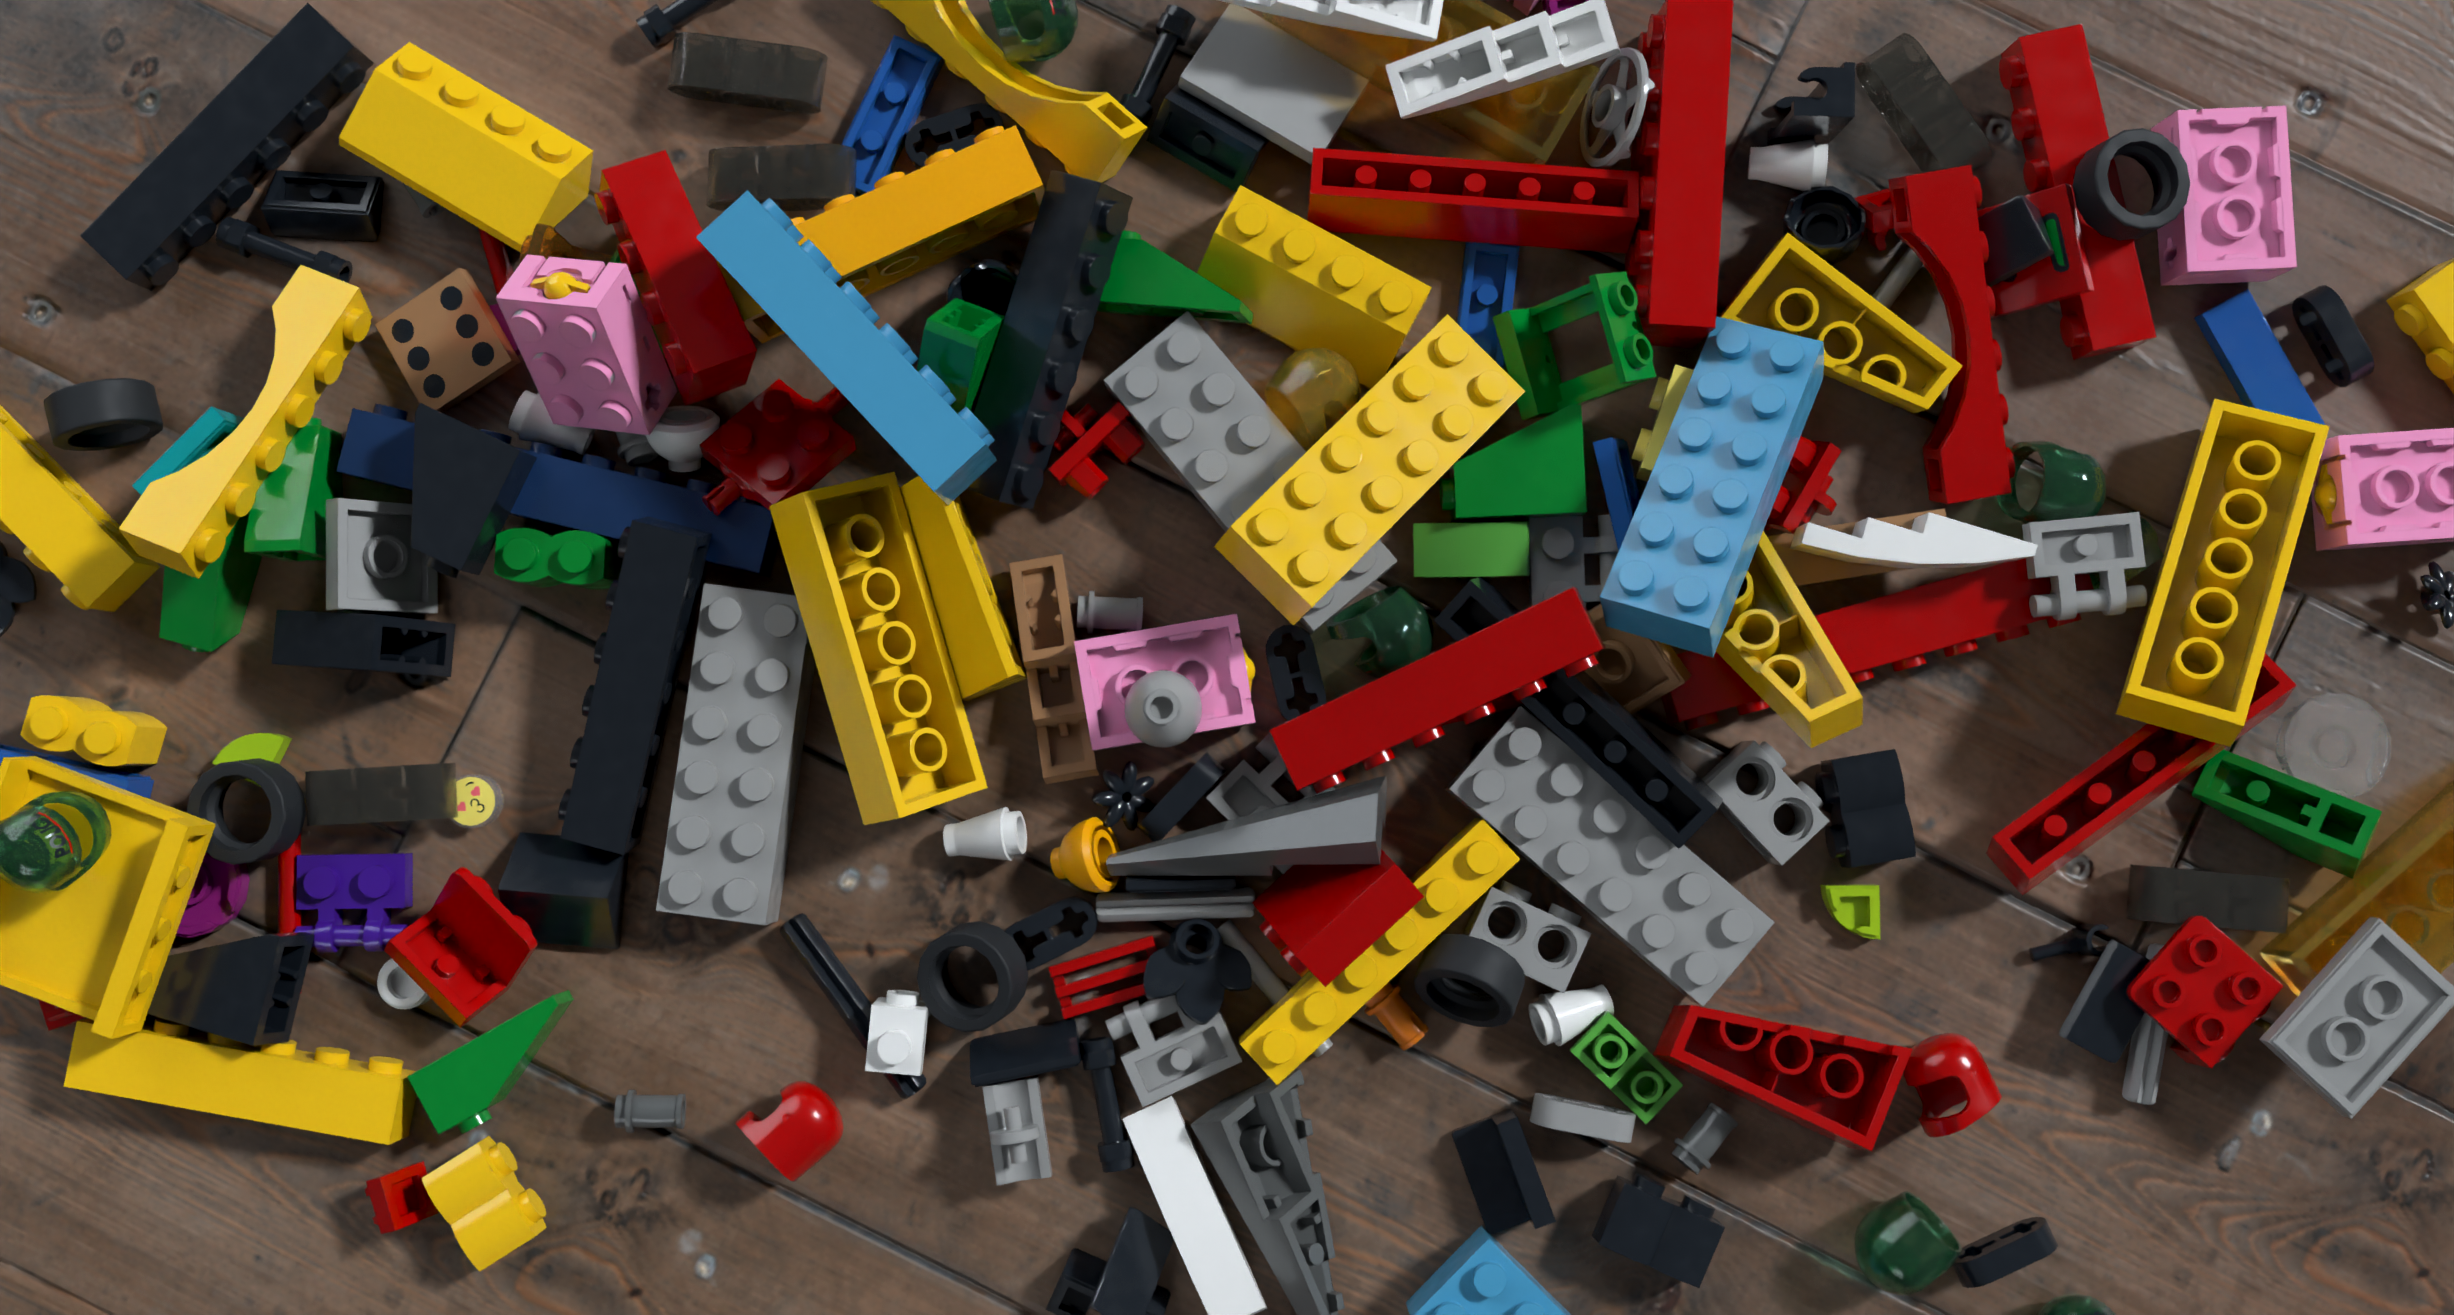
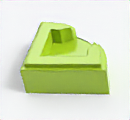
[212,733,292,787]
[1820,884,1881,940]

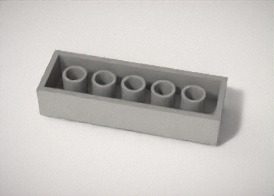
[1104,311,1397,635]
[656,583,815,925]
[1444,705,1775,1007]

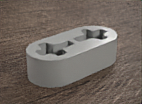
[1530,1093,1636,1143]

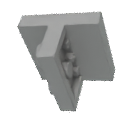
[326,498,438,615]

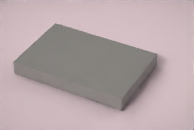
[1177,4,1369,164]
[2259,917,2454,1119]

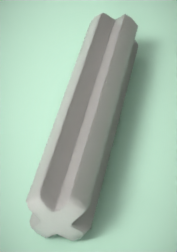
[1096,887,1256,922]
[2122,943,2168,1105]

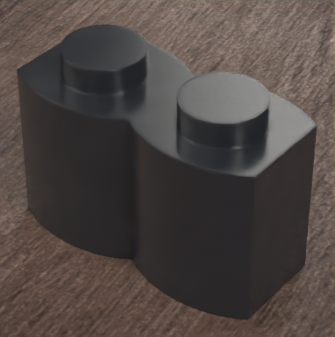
[1815,749,1916,868]
[1592,1173,1725,1288]

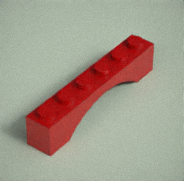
[1888,165,2015,504]

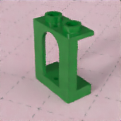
[1492,271,1657,420]

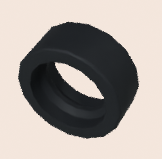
[2072,128,2190,241]
[43,378,163,451]
[187,758,306,865]
[917,921,1028,1032]
[1414,934,1525,1027]

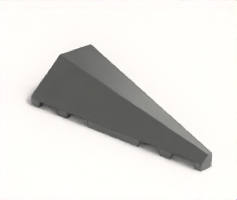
[1106,776,1387,876]
[1191,1069,1345,1315]

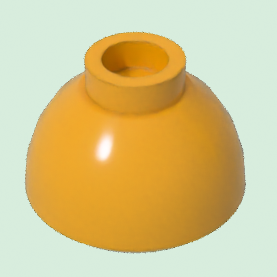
[1050,817,1120,893]

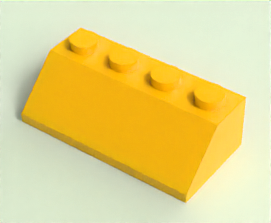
[339,42,593,255]
[1197,185,1432,390]
[899,476,1027,701]

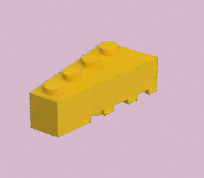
[1718,233,1962,413]
[1716,530,1863,748]

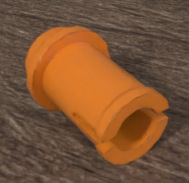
[1365,982,1429,1051]

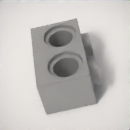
[1702,740,1829,866]
[1463,880,1591,993]

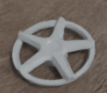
[1580,47,1654,169]

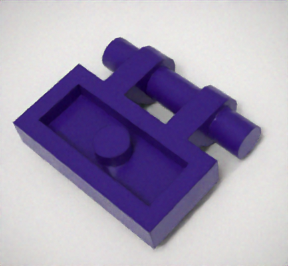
[295,853,413,953]

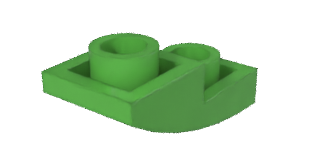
[1413,521,1530,577]
[1570,1011,1683,1124]

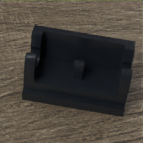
[1767,62,1855,146]

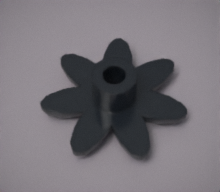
[2420,561,2454,629]
[1092,761,1155,831]

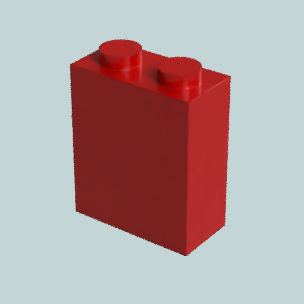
[1252,849,1424,987]

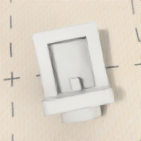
[865,990,931,1076]

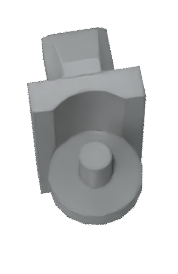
[982,1076,1052,1185]

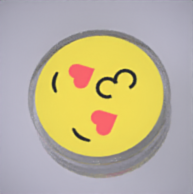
[444,774,504,828]

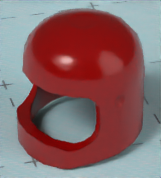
[1903,1033,2002,1137]
[736,1081,844,1182]

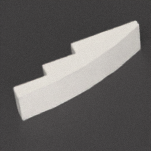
[1219,0,1444,42]
[1385,0,1621,119]
[1790,512,2038,568]
[1122,1096,1267,1315]

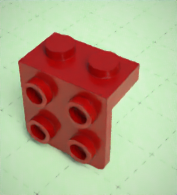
[384,867,537,1028]
[2127,916,2284,1069]

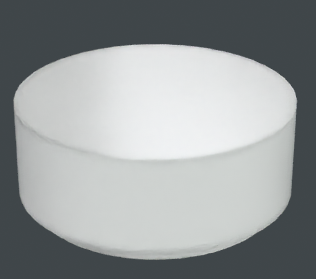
[377,958,431,1009]

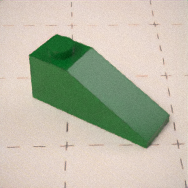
[1097,230,1253,324]
[2192,749,2382,879]
[407,990,574,1135]

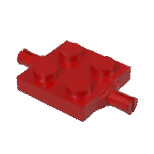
[699,379,856,516]

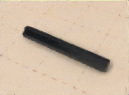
[780,913,927,1100]

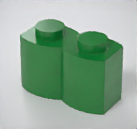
[494,528,622,590]

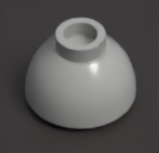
[1125,670,1202,748]

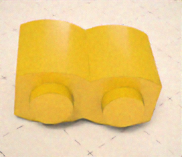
[20,695,167,766]
[421,1136,547,1272]

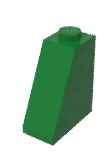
[916,298,1005,414]
[1440,404,1587,522]
[244,417,343,562]
[159,511,262,652]

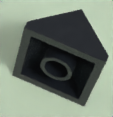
[498,832,629,949]

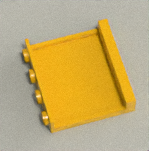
[0,756,216,1039]

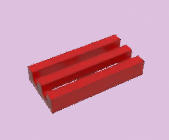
[1048,934,1158,1019]

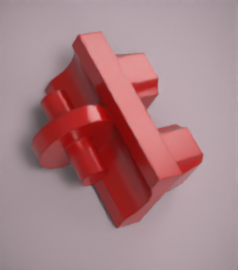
[1048,401,1145,500]
[1764,436,1842,534]

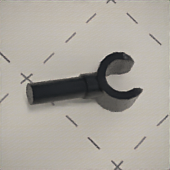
[2029,924,2109,961]

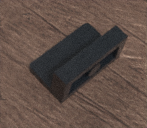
[1146,84,1270,192]
[1451,1109,1556,1234]

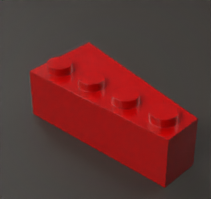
[594,150,757,406]
[1653,1005,1913,1151]

